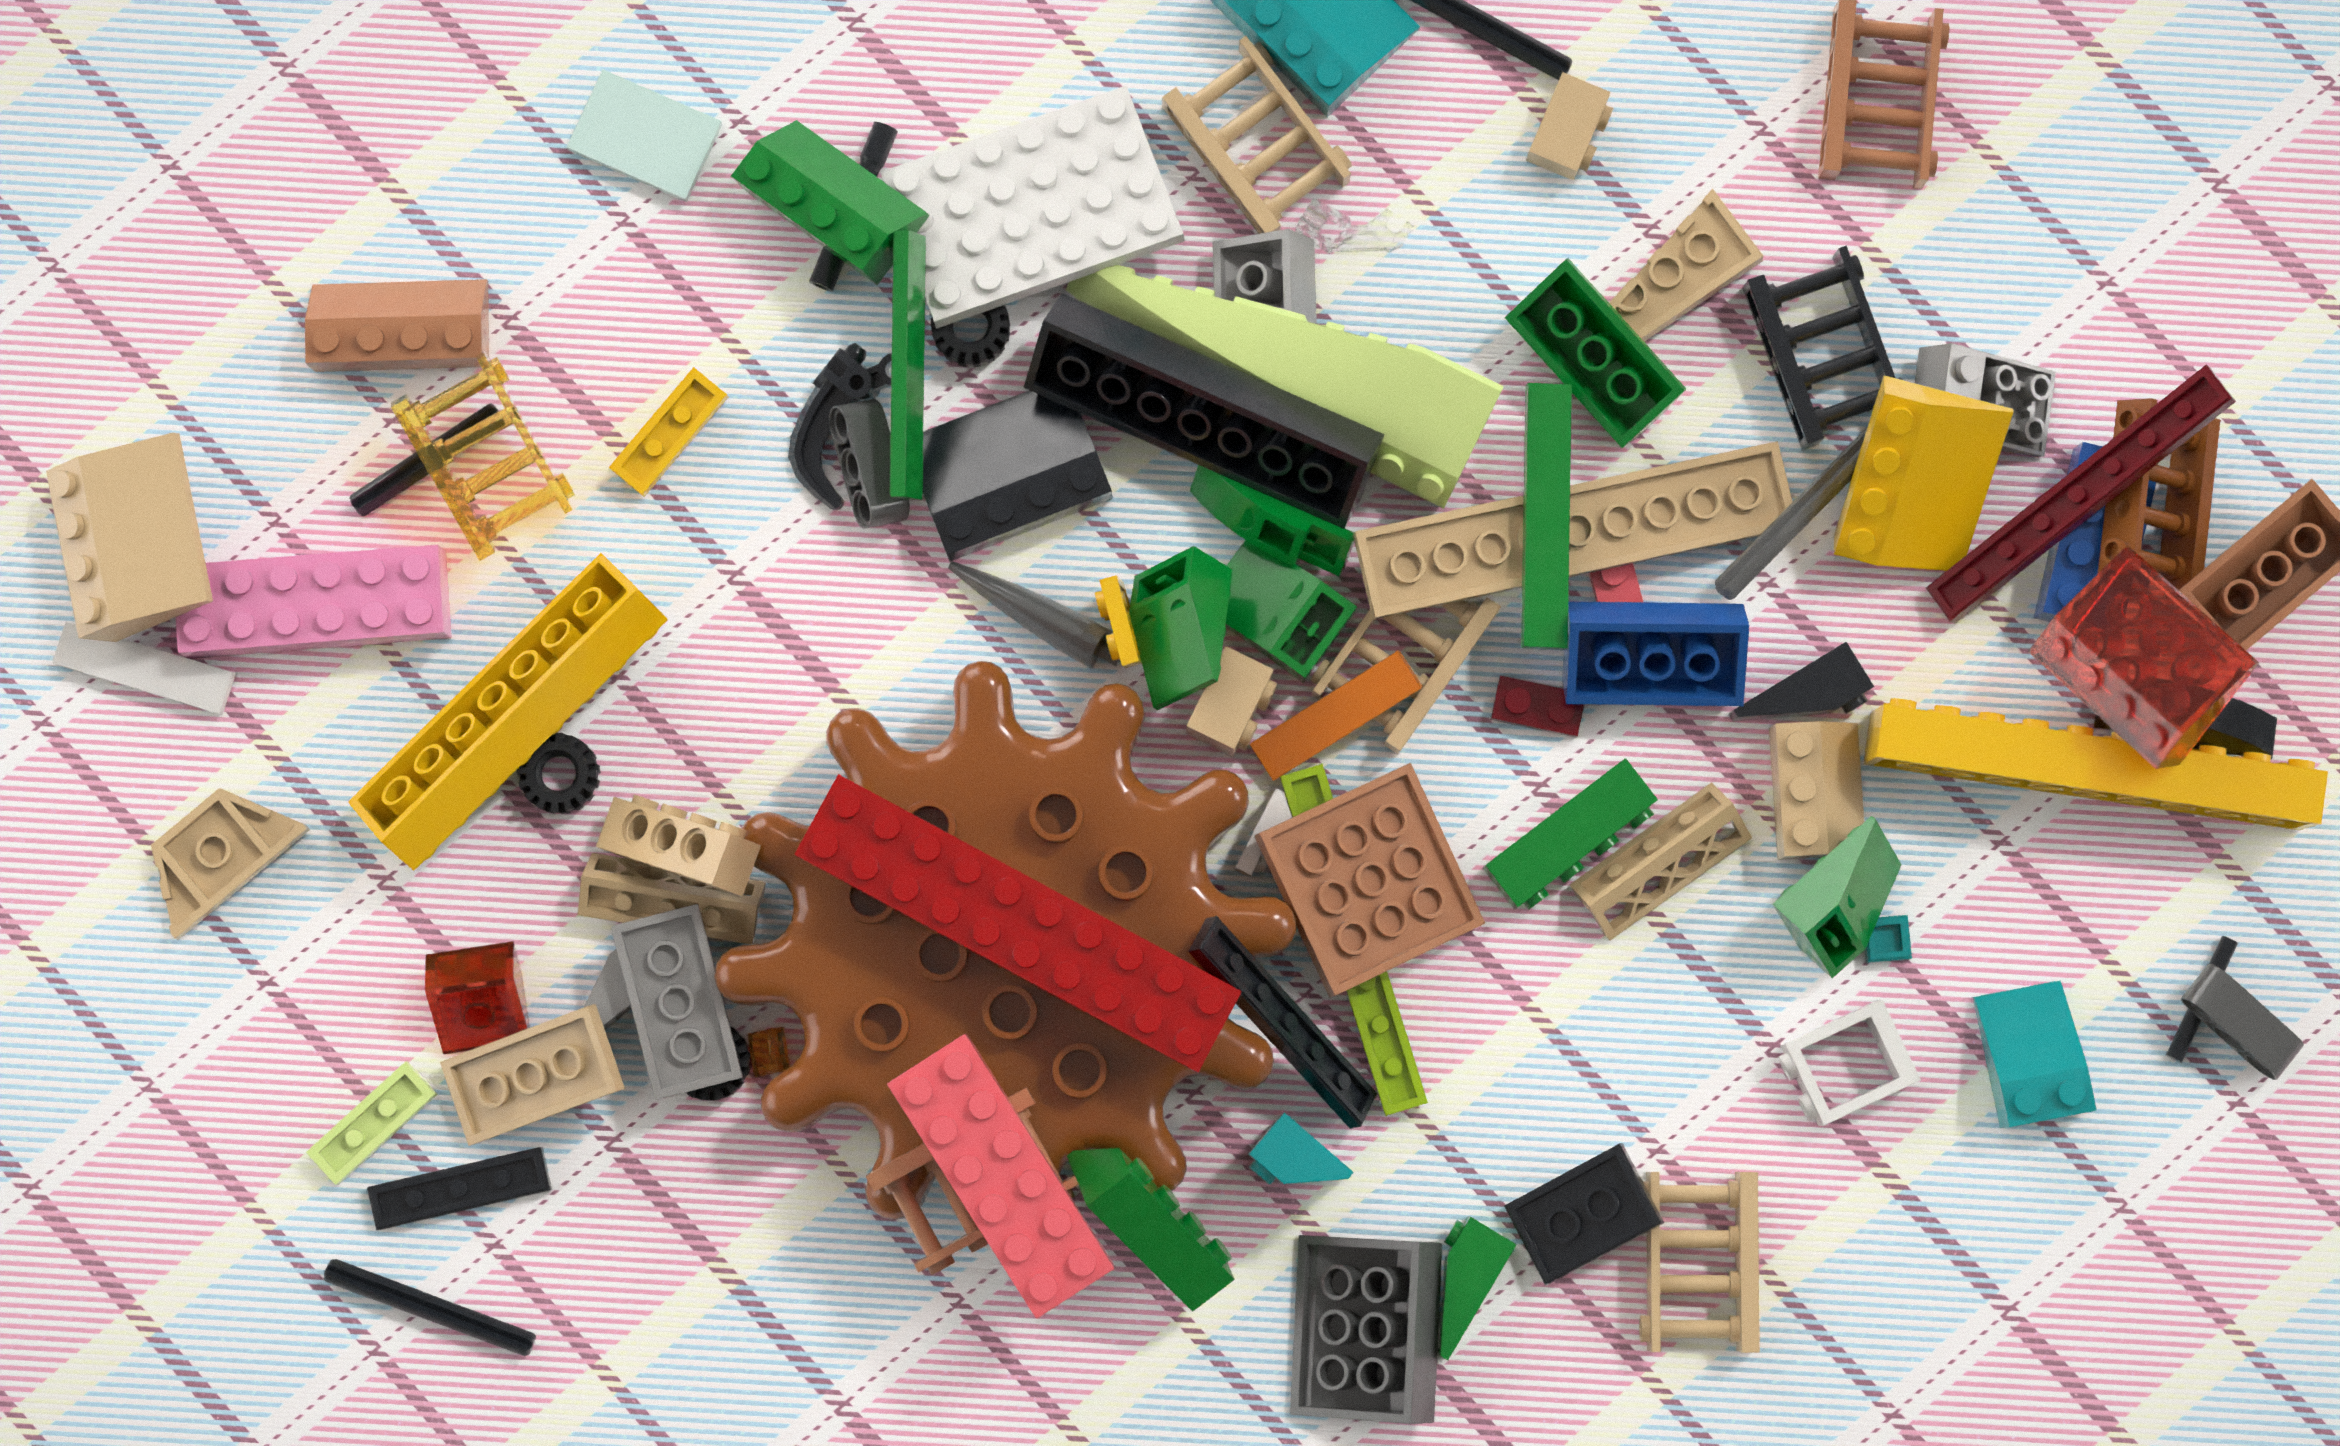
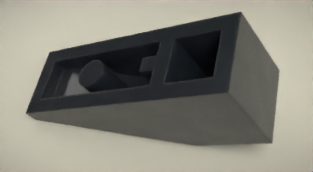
[1728,642,1875,722]

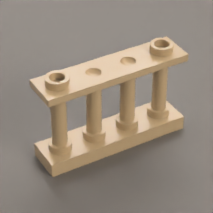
[1162,36,1352,234]
[1310,597,1501,755]
[1639,1172,1760,1353]

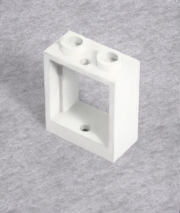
[1778,999,1921,1126]

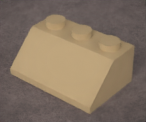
[1769,721,1864,860]

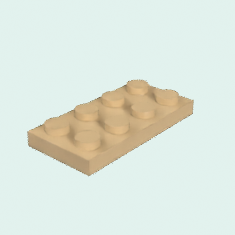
[440,1004,625,1146]

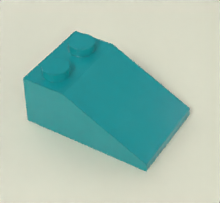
[1972,980,2097,1128]

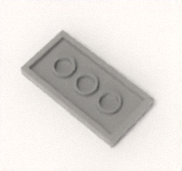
[611,904,743,1100]

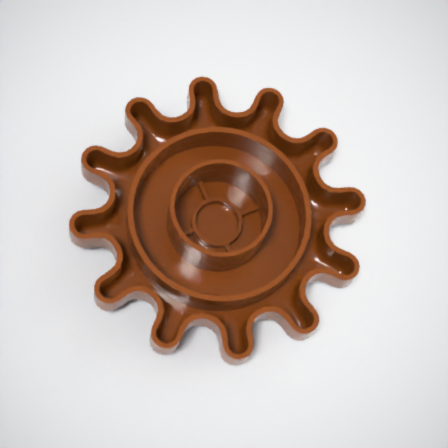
[714,661,1296,1220]

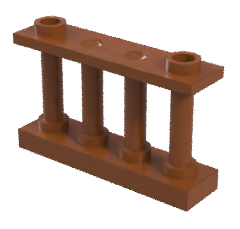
[2098,398,2221,594]

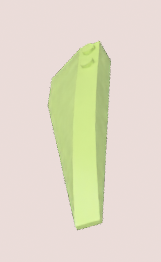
[1066,265,1504,509]

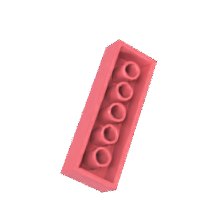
[887,1033,1115,1319]

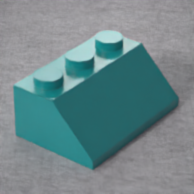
[1247,1113,1354,1185]

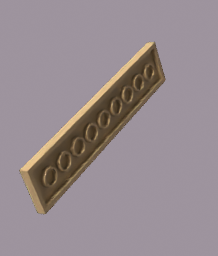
[1353,441,1793,620]

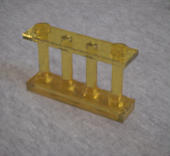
[391,351,575,561]

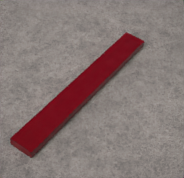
[1926,364,2236,624]

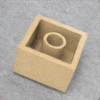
[1186,646,1278,757]

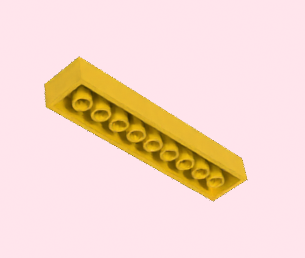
[1863,698,2328,831]

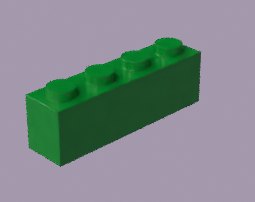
[1483,758,1658,910]

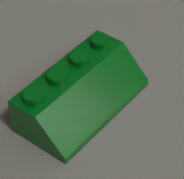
[731,120,930,285]
[1504,258,1687,448]
[1067,1148,1235,1312]

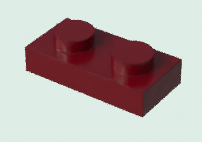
[1490,675,1584,738]

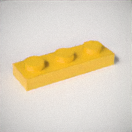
[609,367,729,497]

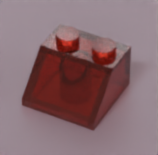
[425,941,530,1055]

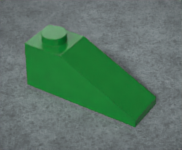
[1438,1216,1517,1360]

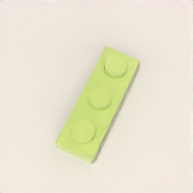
[306,1061,438,1185]

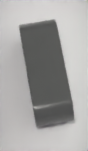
[829,399,910,529]
[2181,964,2304,1080]

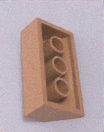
[305,279,490,372]
[2177,478,2340,664]

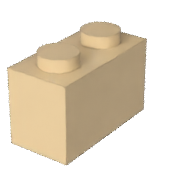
[1526,72,1614,181]

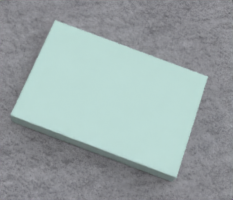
[567,69,723,202]

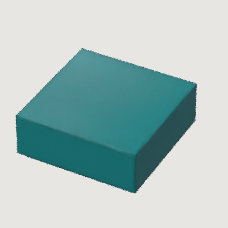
[1864,915,1912,963]

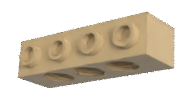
[596,794,761,896]

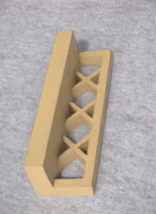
[1570,782,1752,941]
[577,853,766,945]

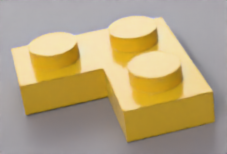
[1095,575,1142,669]

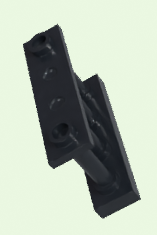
[1742,245,1903,451]

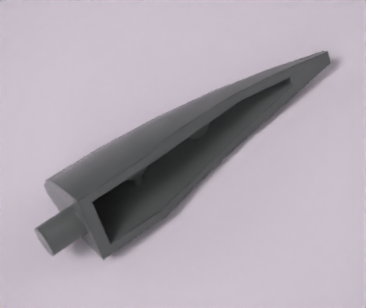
[948,561,1121,669]

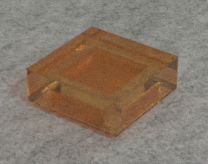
[748,1027,790,1077]

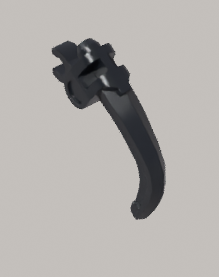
[788,343,892,510]

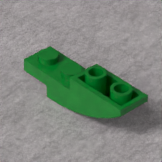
[1189,465,1354,577]

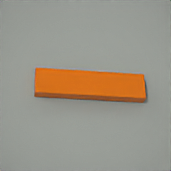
[1250,650,1423,781]

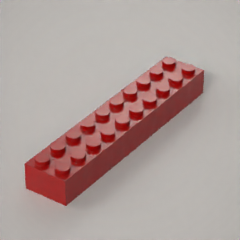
[794,774,1242,1073]

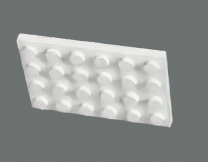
[880,85,1185,329]

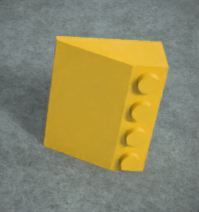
[1834,376,2014,571]

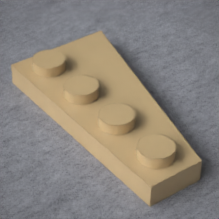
[1609,188,1764,342]

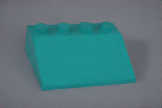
[1210,0,1420,118]

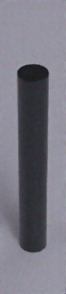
[2166,936,2238,1063]

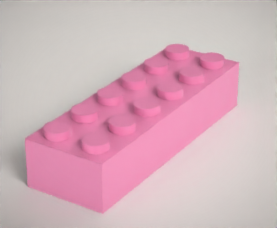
[176,544,452,659]

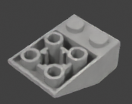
[1914,343,2056,457]

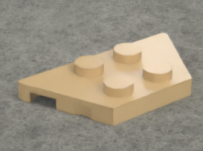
[151,788,310,940]

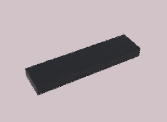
[367,1147,552,1231]

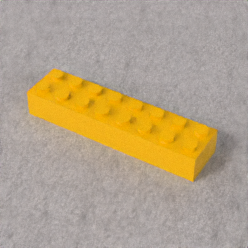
[348,553,668,871]

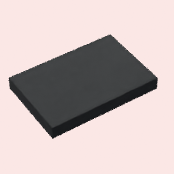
[1504,1143,1664,1285]

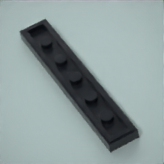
[1188,916,1377,1129]

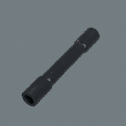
[809,121,898,292]

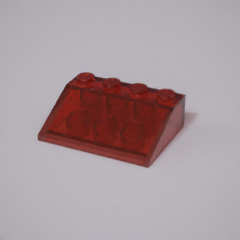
[2028,547,2259,769]

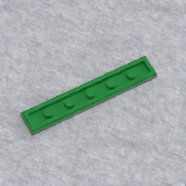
[890,230,926,500]
[1521,383,1572,650]

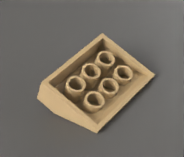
[46,432,213,642]

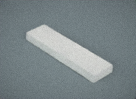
[52,621,236,715]

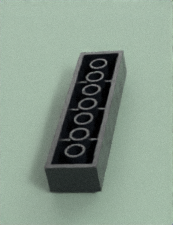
[1023,293,1385,529]

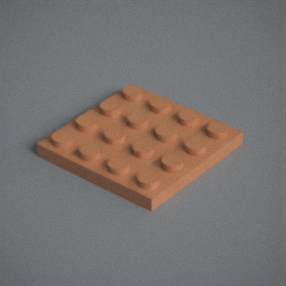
[1254,763,1485,998]

